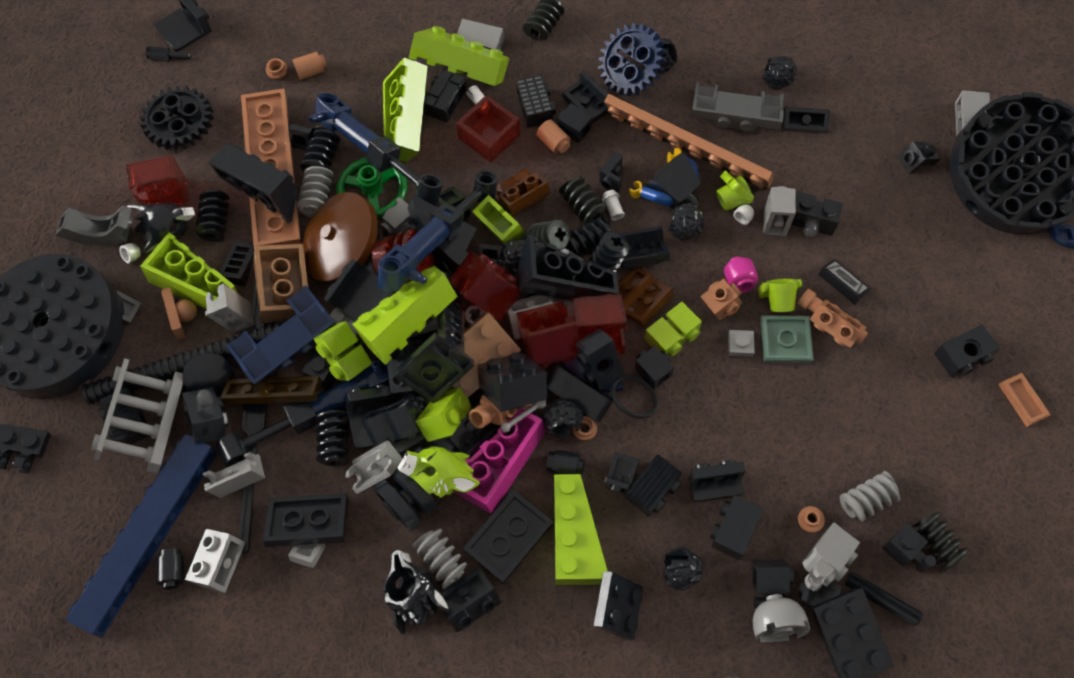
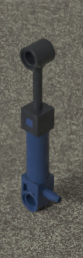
[309,92,443,206]
[377,170,498,292]
[216,360,390,467]

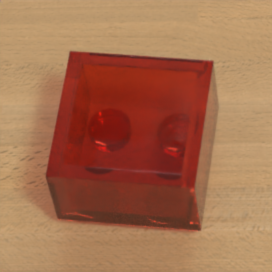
[456,95,521,163]
[126,155,189,205]

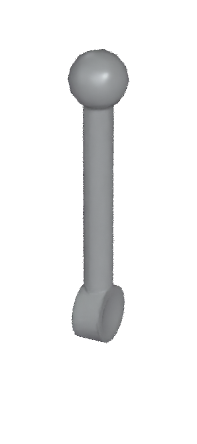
[501,400,546,433]

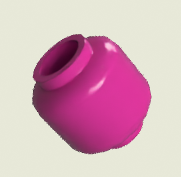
[724,257,758,293]

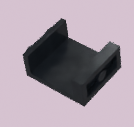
[324,259,398,321]

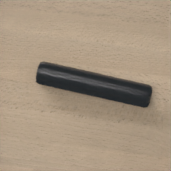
[845,572,923,626]

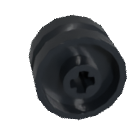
[373,468,438,531]

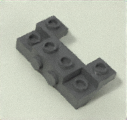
[691,82,784,132]

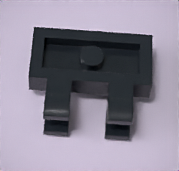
[0,424,51,473]

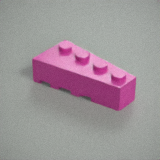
[453,408,546,515]

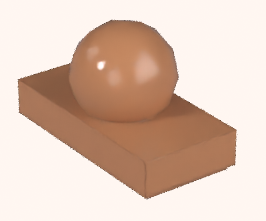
[161,287,197,340]

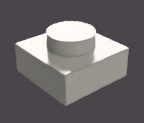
[728,330,755,356]
[288,544,326,568]

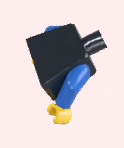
[629,148,701,208]

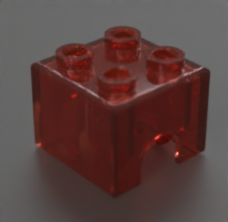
[449,252,522,321]
[573,294,627,355]
[516,301,579,368]

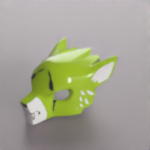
[398,446,480,498]

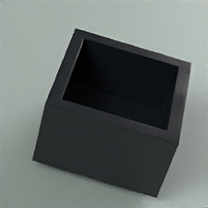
[478,353,547,412]

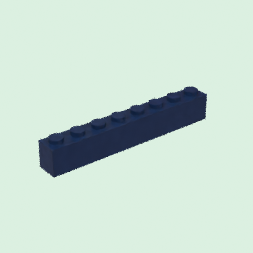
[65,434,218,638]

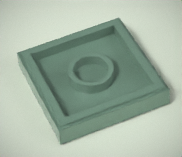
[760,315,814,363]

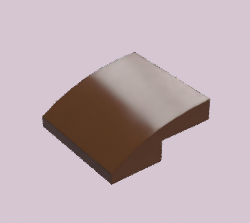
[609,267,674,327]

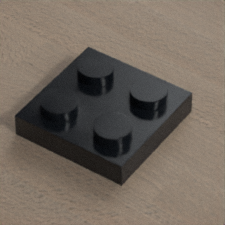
[594,571,643,640]

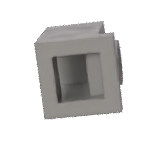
[380,197,413,239]

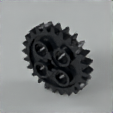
[139,85,214,151]

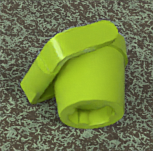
[716,170,754,211]
[757,279,802,312]

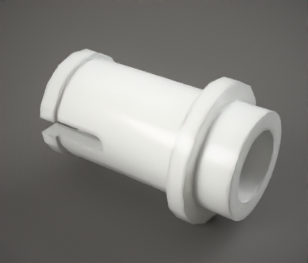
[466,86,492,113]
[602,190,625,221]

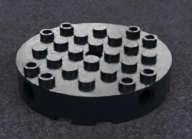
[950,92,1074,235]
[0,254,125,399]

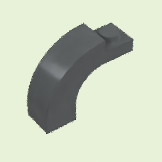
[55,205,132,246]

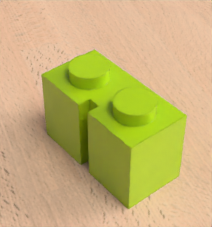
[472,195,525,244]
[644,302,702,357]
[314,321,372,380]
[415,387,472,442]

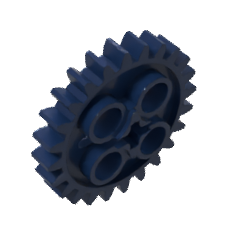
[598,23,666,96]

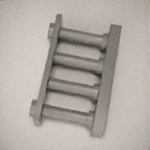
[91,358,183,473]

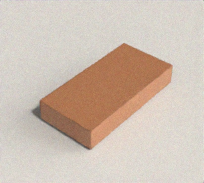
[999,373,1051,427]

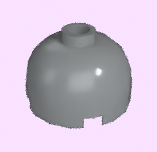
[752,594,810,643]

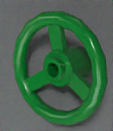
[336,158,408,219]

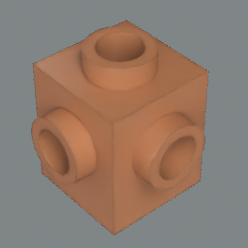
[701,279,742,321]

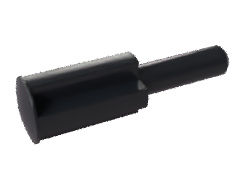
[146,46,191,61]

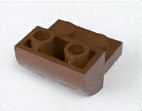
[494,169,550,217]

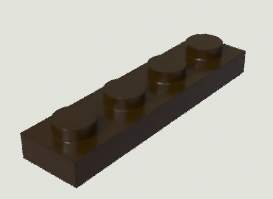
[220,376,322,405]

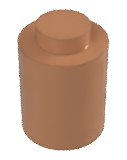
[292,51,327,81]
[536,120,571,154]

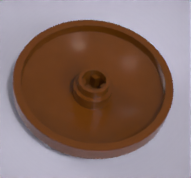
[302,192,378,284]

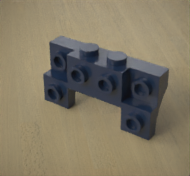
[226,285,335,385]

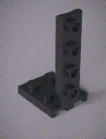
[394,287,475,403]

